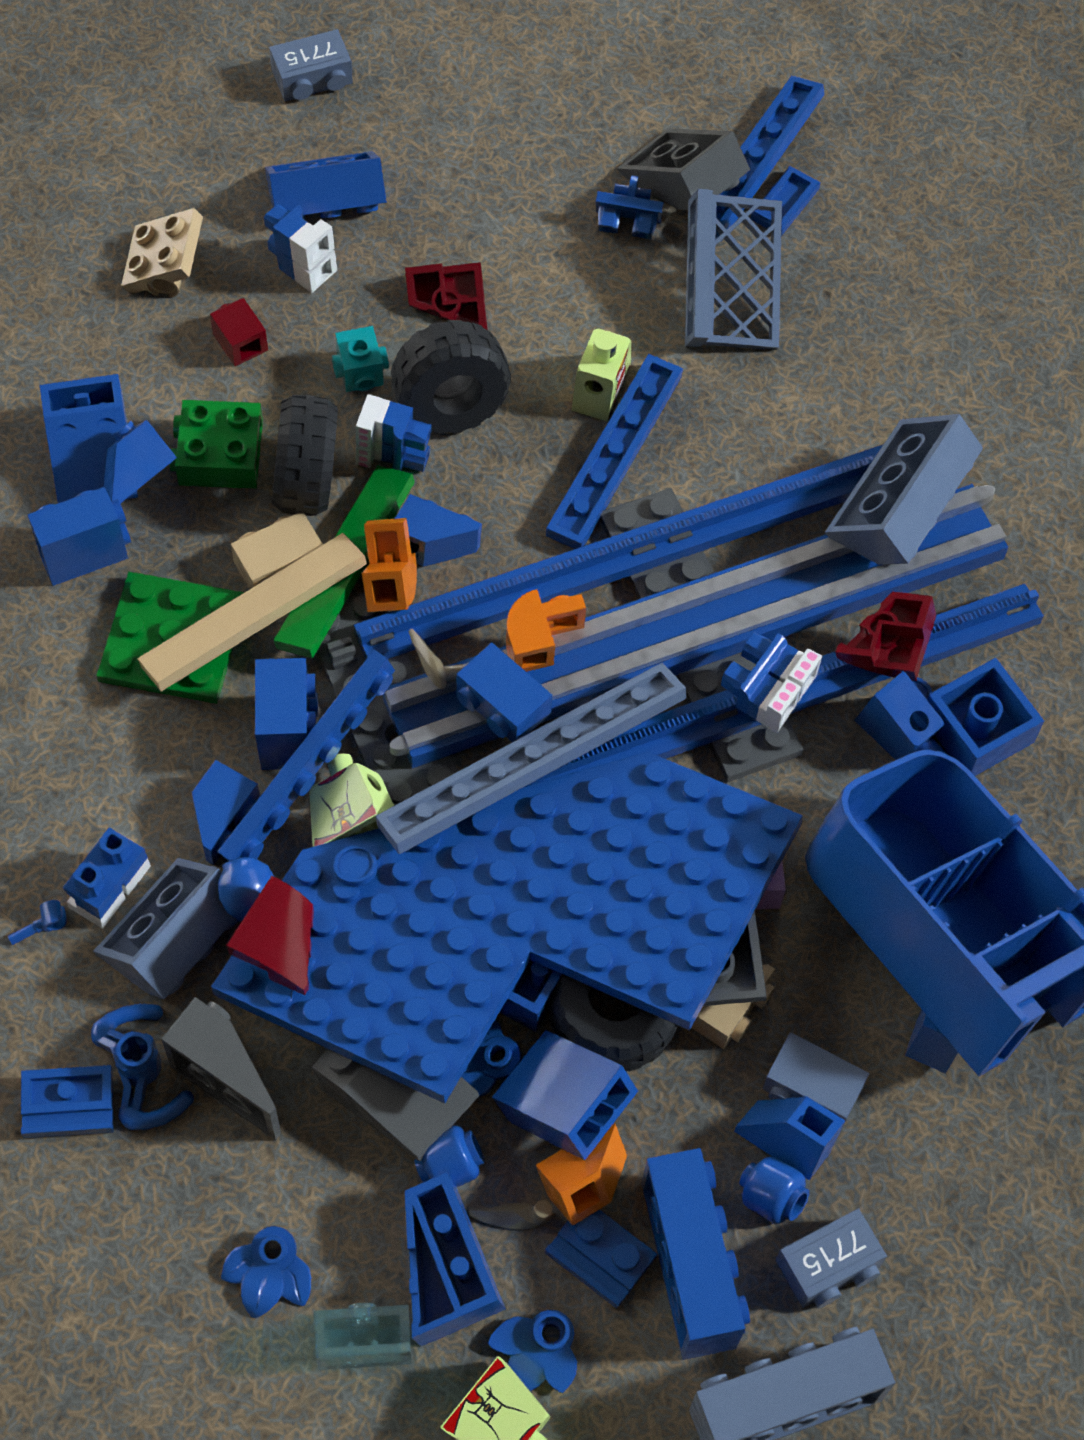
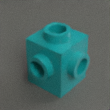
[332,326,389,392]

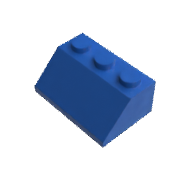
[265,151,387,220]

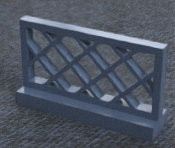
[685,189,782,350]

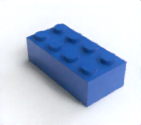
[641,1148,750,1360]

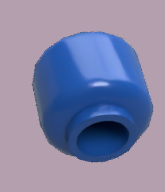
[414,1125,485,1187]
[739,1156,809,1224]

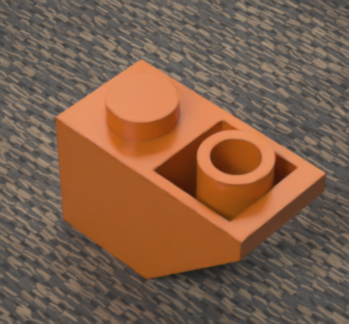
[536,1123,627,1225]

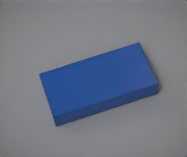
[750,166,821,236]

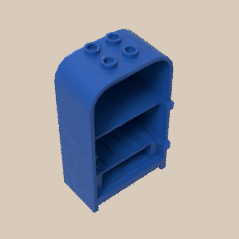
[805,750,1084,1077]

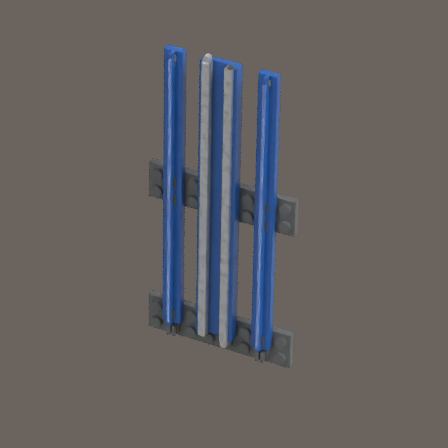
[317,444,1044,806]

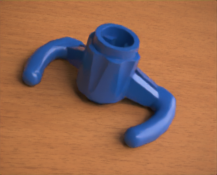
[91,1003,194,1130]

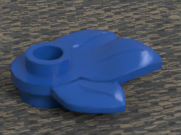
[461,1020,522,1097]
[221,1226,312,1318]
[488,1310,577,1393]

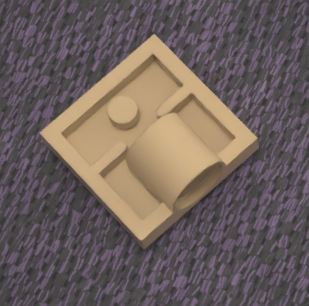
[121,208,203,297]

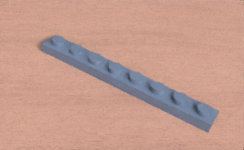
[375,662,686,854]

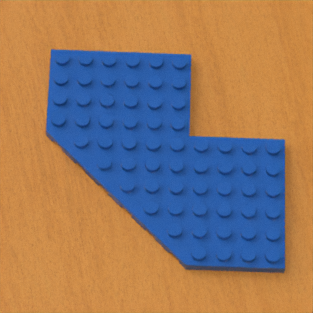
[211,752,803,1104]

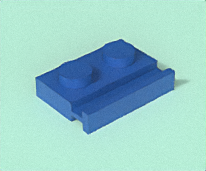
[21,1065,114,1139]
[545,1210,657,1309]

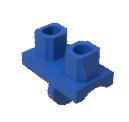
[596,175,664,239]

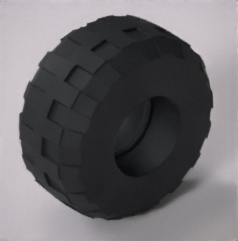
[391,320,511,434]
[272,395,338,516]
[549,974,678,1072]

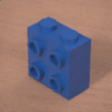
[27,487,131,586]

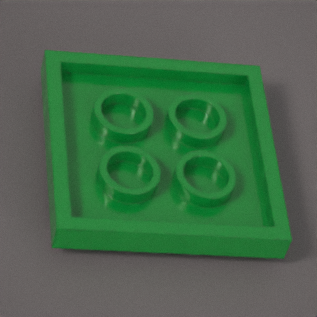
[96,571,245,704]

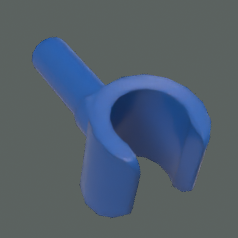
[8,900,67,945]

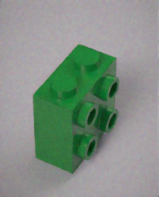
[169,400,263,489]

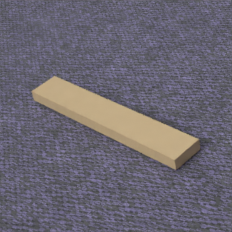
[137,533,367,691]

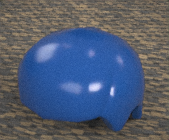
[218,857,275,923]

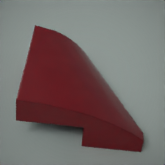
[405,262,488,330]
[835,591,936,681]
[226,876,314,995]

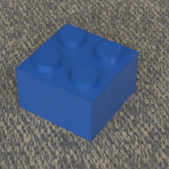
[255,658,318,770]
[927,658,1044,776]

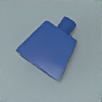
[854,671,948,760]

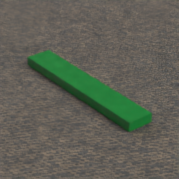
[273,465,415,659]

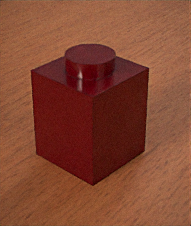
[210,298,268,367]

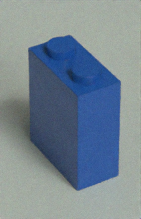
[492,1030,638,1160]

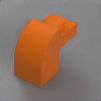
[362,518,417,612]
[506,589,586,672]

